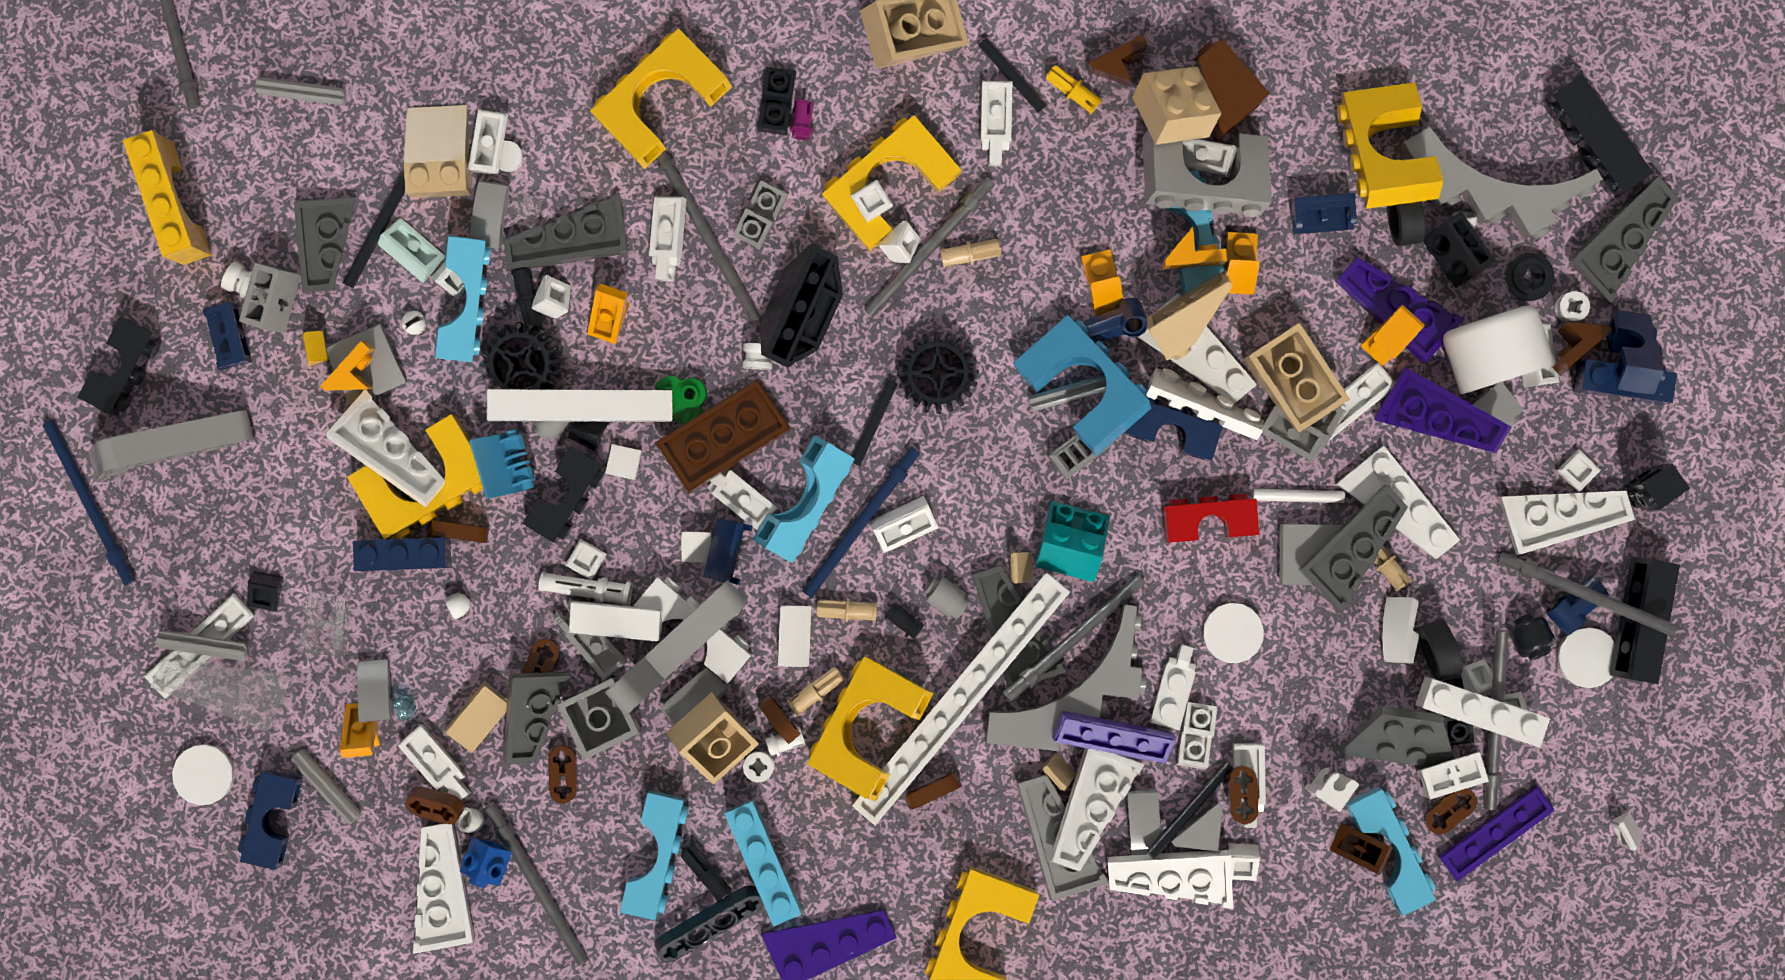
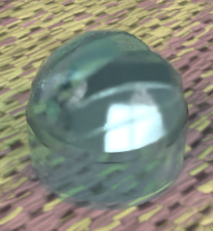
[391,696,416,722]

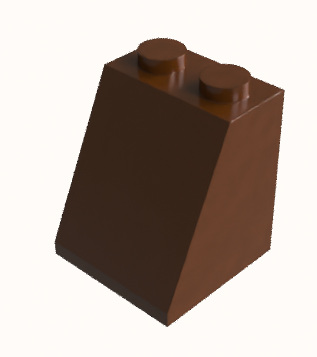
[1193,38,1270,142]

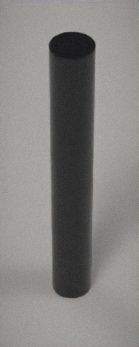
[978,38,1047,113]
[851,379,898,466]

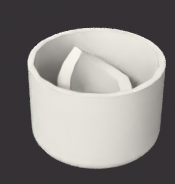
[1443,305,1555,394]

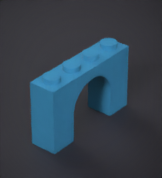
[1013,315,1151,457]

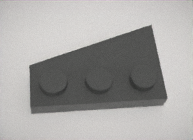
[294,197,356,293]
[503,671,572,764]

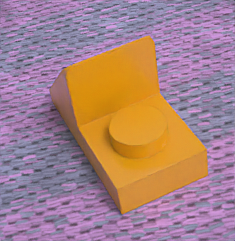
[1162,227,1227,270]
[1225,232,1260,295]
[1081,249,1123,316]
[587,283,630,344]
[1361,305,1425,366]
[320,341,376,391]
[339,703,380,758]

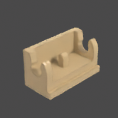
[445,681,507,753]

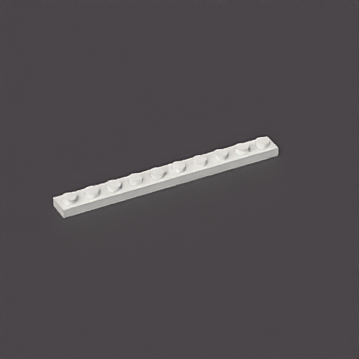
[852,573,1070,825]

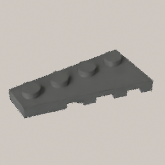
[1568,176,1678,304]
[504,193,629,272]
[1298,485,1408,614]
[972,565,1066,688]

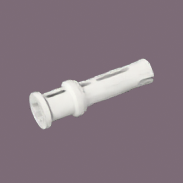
[539,572,633,606]

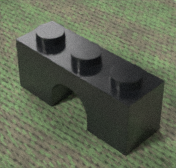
[77,317,160,416]
[522,446,605,543]

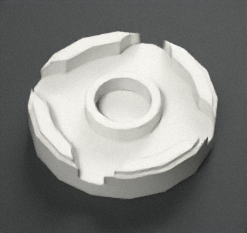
[1202,603,1264,663]
[1557,627,1615,688]
[172,744,235,805]

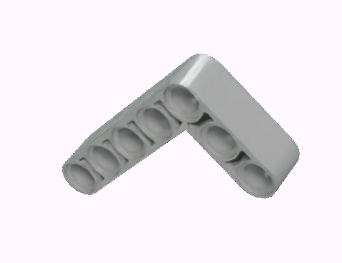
[88,410,254,481]
[605,580,749,715]

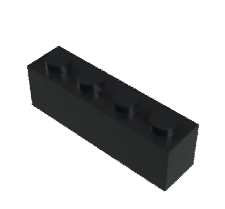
[1545,74,1654,198]
[1610,556,1680,684]

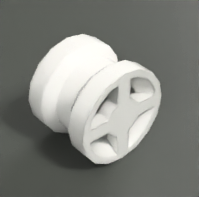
[1554,291,1590,322]
[742,343,772,370]
[743,750,774,783]

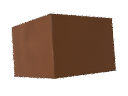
[1330,823,1393,875]

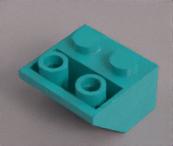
[1035,501,1110,582]

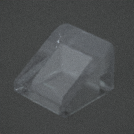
[505,193,543,228]

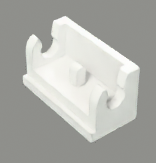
[1416,752,1489,799]
[1305,768,1359,812]

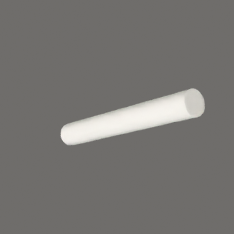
[1253,489,1345,503]

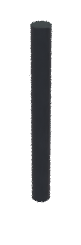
[343,177,405,288]
[1146,761,1233,859]

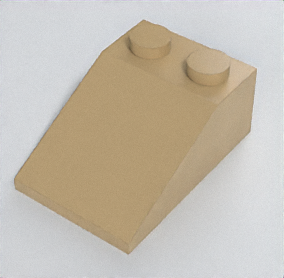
[860,0,969,69]
[404,105,472,198]
[1146,270,1232,361]
[1243,323,1350,433]

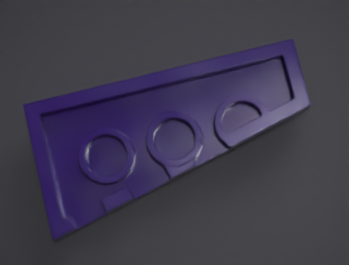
[1335,257,1465,364]
[1374,367,1512,454]
[761,909,897,980]

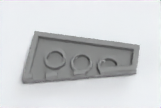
[1016,774,1109,901]

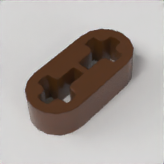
[429,520,489,543]
[521,639,560,673]
[757,694,801,744]
[548,745,578,804]
[1228,765,1259,825]
[904,772,962,810]
[405,787,465,824]
[1424,788,1477,835]

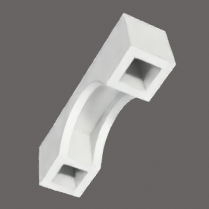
[634,576,752,684]
[1415,677,1550,748]

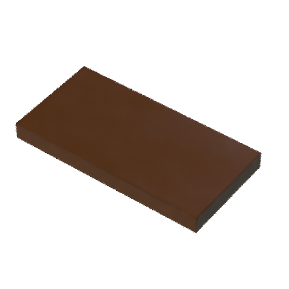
[655,379,791,494]

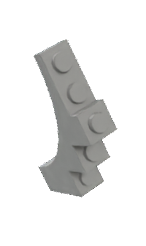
[1398,127,1603,240]
[985,604,1147,751]

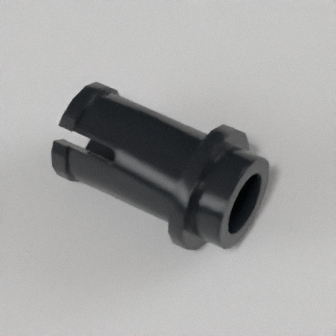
[884,603,924,639]

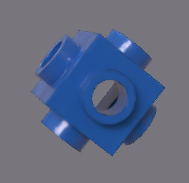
[459,837,512,888]

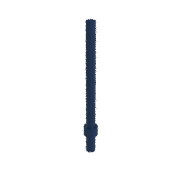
[42,420,136,586]
[802,446,921,598]

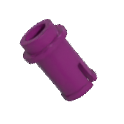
[790,100,814,140]

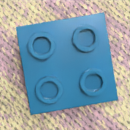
[469,429,536,499]

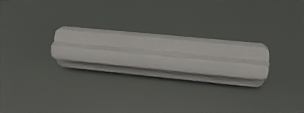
[255,77,346,105]
[1028,375,1106,412]
[156,630,248,661]
[291,749,362,824]

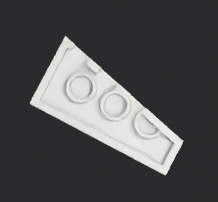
[1138,293,1257,404]
[1146,367,1264,440]
[327,389,445,507]
[1336,446,1460,559]
[1498,491,1635,555]
[1049,748,1145,871]
[413,823,475,954]
[1107,849,1233,909]

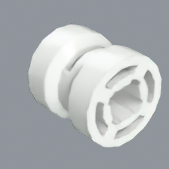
[221,261,252,299]

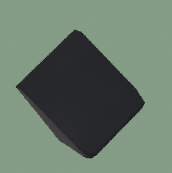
[568,421,609,451]
[247,571,284,612]

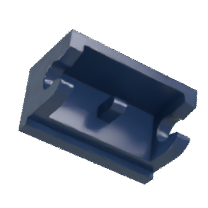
[1290,193,1357,235]
[203,301,252,371]
[703,518,753,585]

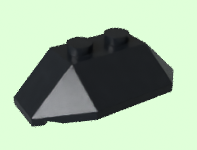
[760,244,843,368]

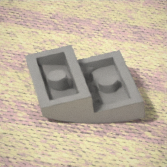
[326,323,407,406]
[1262,406,1347,462]
[1279,524,1343,585]

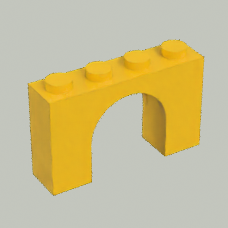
[590,28,732,169]
[1337,82,1444,209]
[822,115,962,252]
[123,130,212,265]
[347,414,483,540]
[807,656,934,801]
[924,866,1040,980]

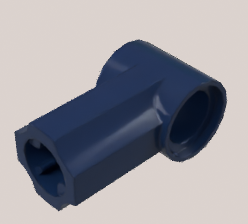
[1084,298,1148,343]
[1545,575,1610,636]

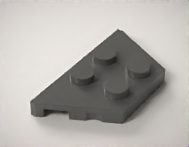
[1340,706,1455,767]

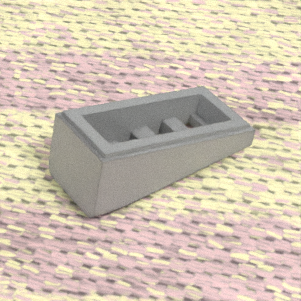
[1048,435,1114,480]

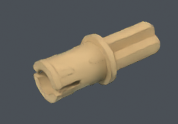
[940,239,1001,268]
[1374,546,1412,592]
[816,598,877,622]
[787,667,844,716]

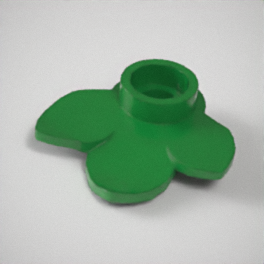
[655,376,707,426]

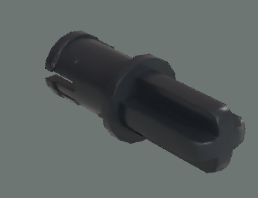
[511,268,542,329]
[681,845,732,902]

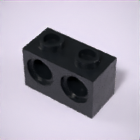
[1423,212,1496,288]
[1625,463,1690,511]

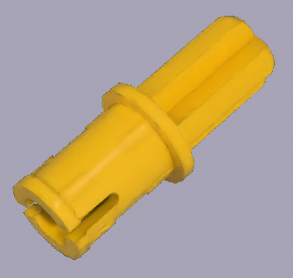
[1046,65,1103,115]

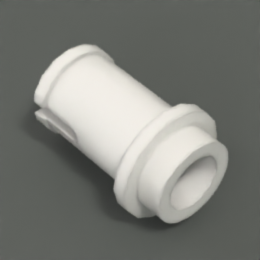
[765,727,805,757]

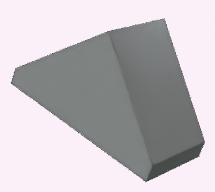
[1171,801,1223,851]

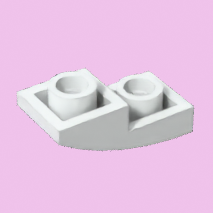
[1382,597,1419,663]
[1176,702,1217,770]

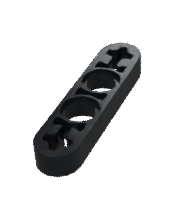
[654,885,763,963]

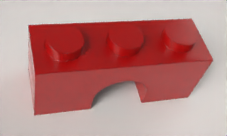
[1162,493,1260,543]

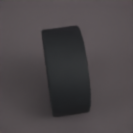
[1386,201,1425,247]
[1418,619,1463,681]

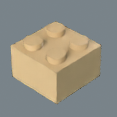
[1132,66,1221,145]
[666,692,759,785]

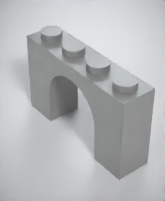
[1142,131,1272,217]

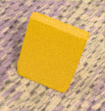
[302,331,328,366]

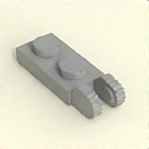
[552,599,629,681]

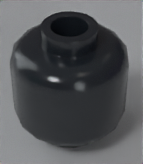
[1509,613,1555,661]

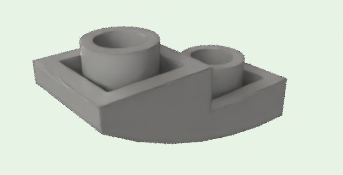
[470,180,509,249]
[733,180,789,249]
[357,659,392,722]
[661,667,728,725]
[1127,789,1162,855]

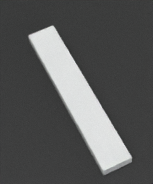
[487,389,672,422]

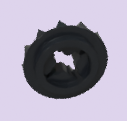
[1505,253,1555,302]

